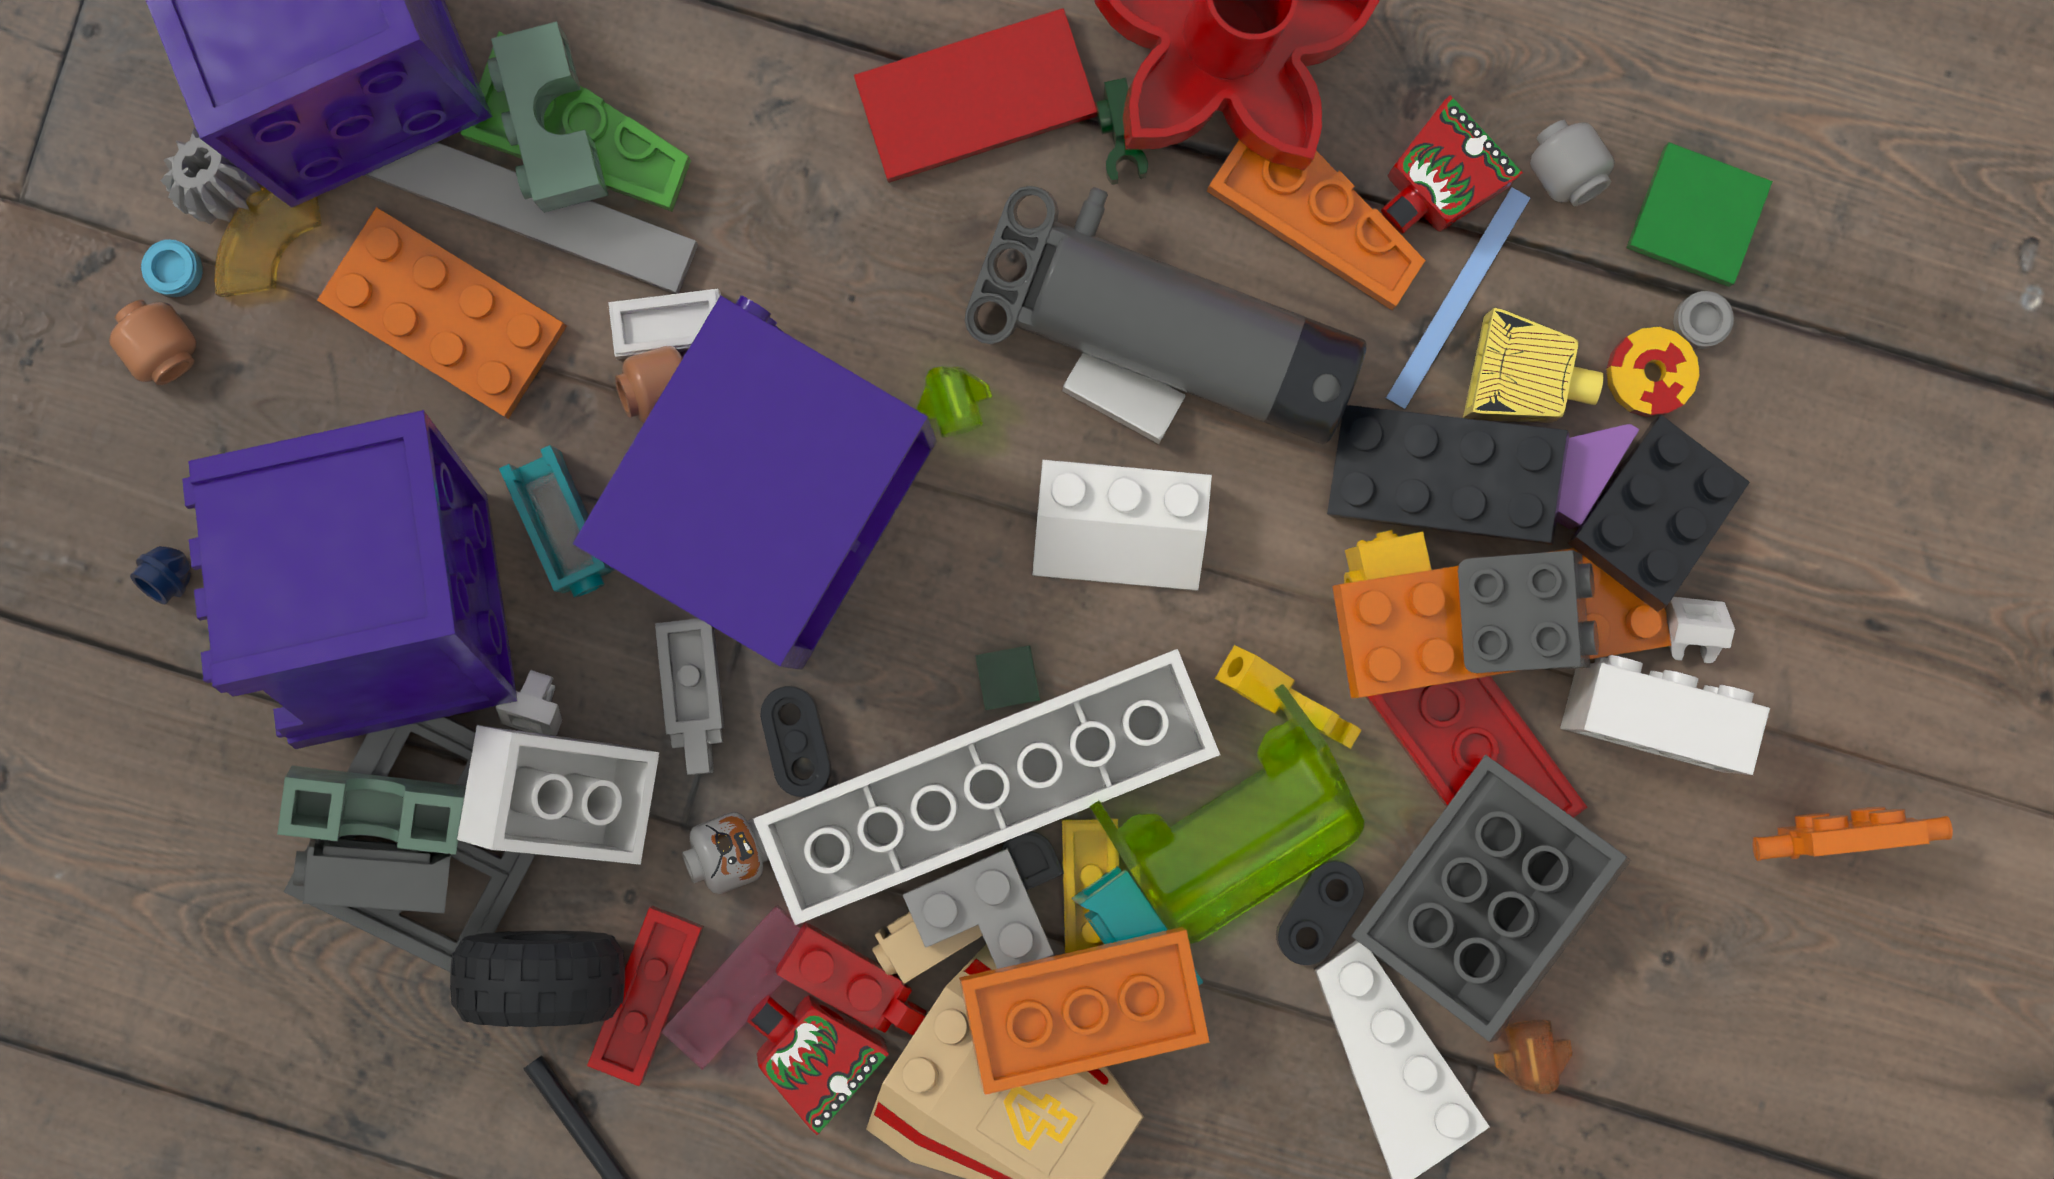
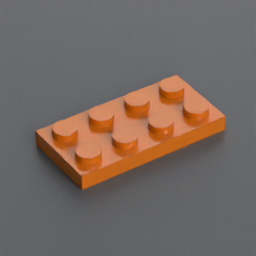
[317,207,567,419]
[959,927,1210,1095]

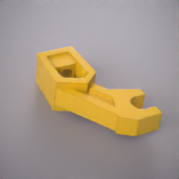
[1215,645,1362,749]

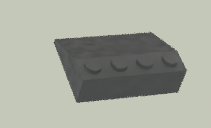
[1352,755,1631,1042]

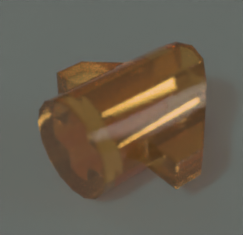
[1493,1020,1573,1094]

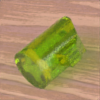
[916,366,993,438]

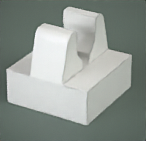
[1666,597,1735,663]
[496,670,562,736]

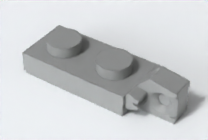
[655,618,725,775]

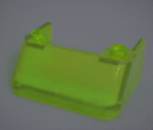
[1090,684,1365,944]

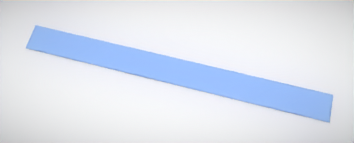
[1386,187,1530,409]

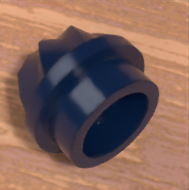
[130,546,191,605]

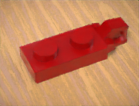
[775,922,927,1035]

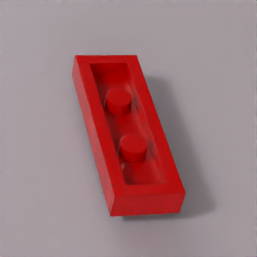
[587,906,704,1086]

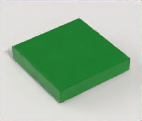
[1626,142,1773,287]

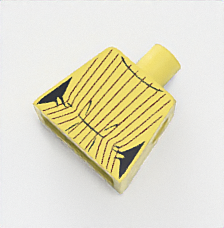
[1463,308,1603,423]

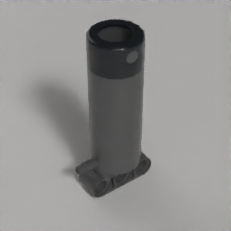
[965,186,1367,444]

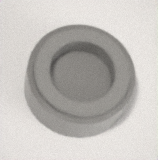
[1673,291,1734,349]

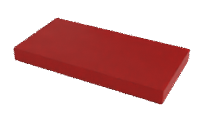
[854,8,1097,183]
[1366,676,1588,818]

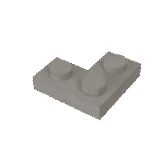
[903,848,1054,969]

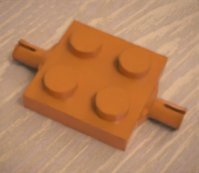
[1752,807,1953,861]

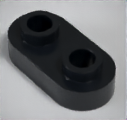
[760,686,832,797]
[1276,860,1364,965]

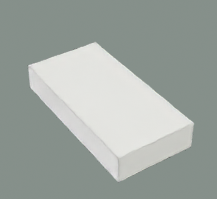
[608,289,721,360]

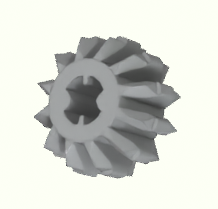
[160,128,261,225]

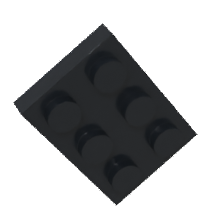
[1568,415,1750,612]

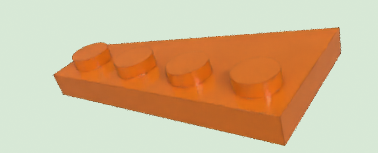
[1207,140,1426,311]

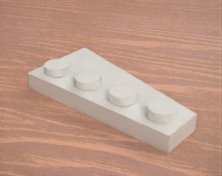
[1314,940,1490,1179]

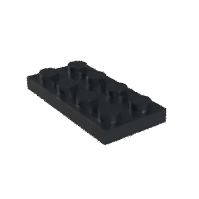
[1327,405,1570,545]

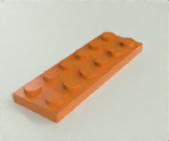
[1332,548,1671,698]

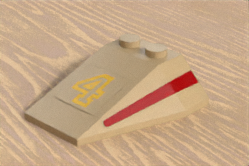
[866,944,1144,1179]

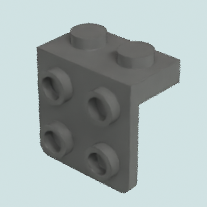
[1458,550,1599,673]

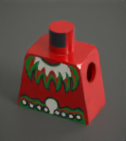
[1381,95,1523,234]
[747,995,889,1135]

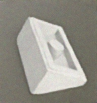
[1062,353,1186,444]

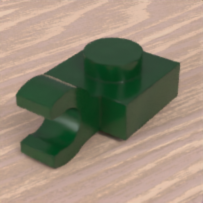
[1095,78,1148,185]

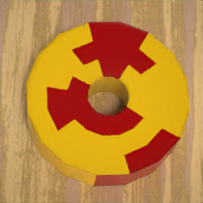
[1606,327,1700,417]

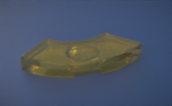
[214,187,322,298]

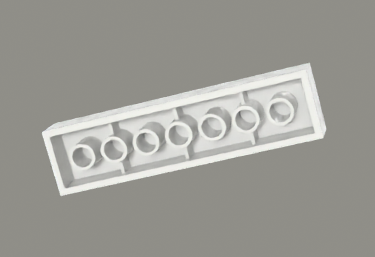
[753,649,1220,925]

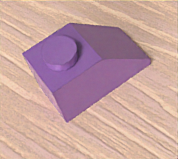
[1557,424,1639,529]

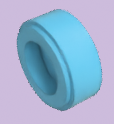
[141,239,203,297]

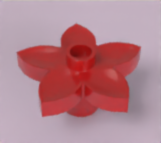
[1094,0,1380,171]

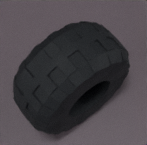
[450,930,625,1027]

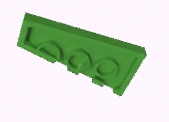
[461,31,691,212]

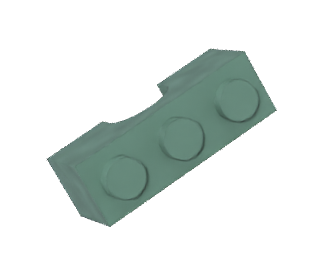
[487,21,608,213]
[277,765,466,855]

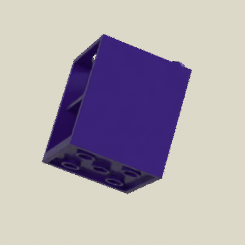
[572,295,937,670]

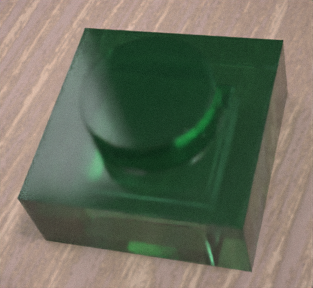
[975,645,1040,710]

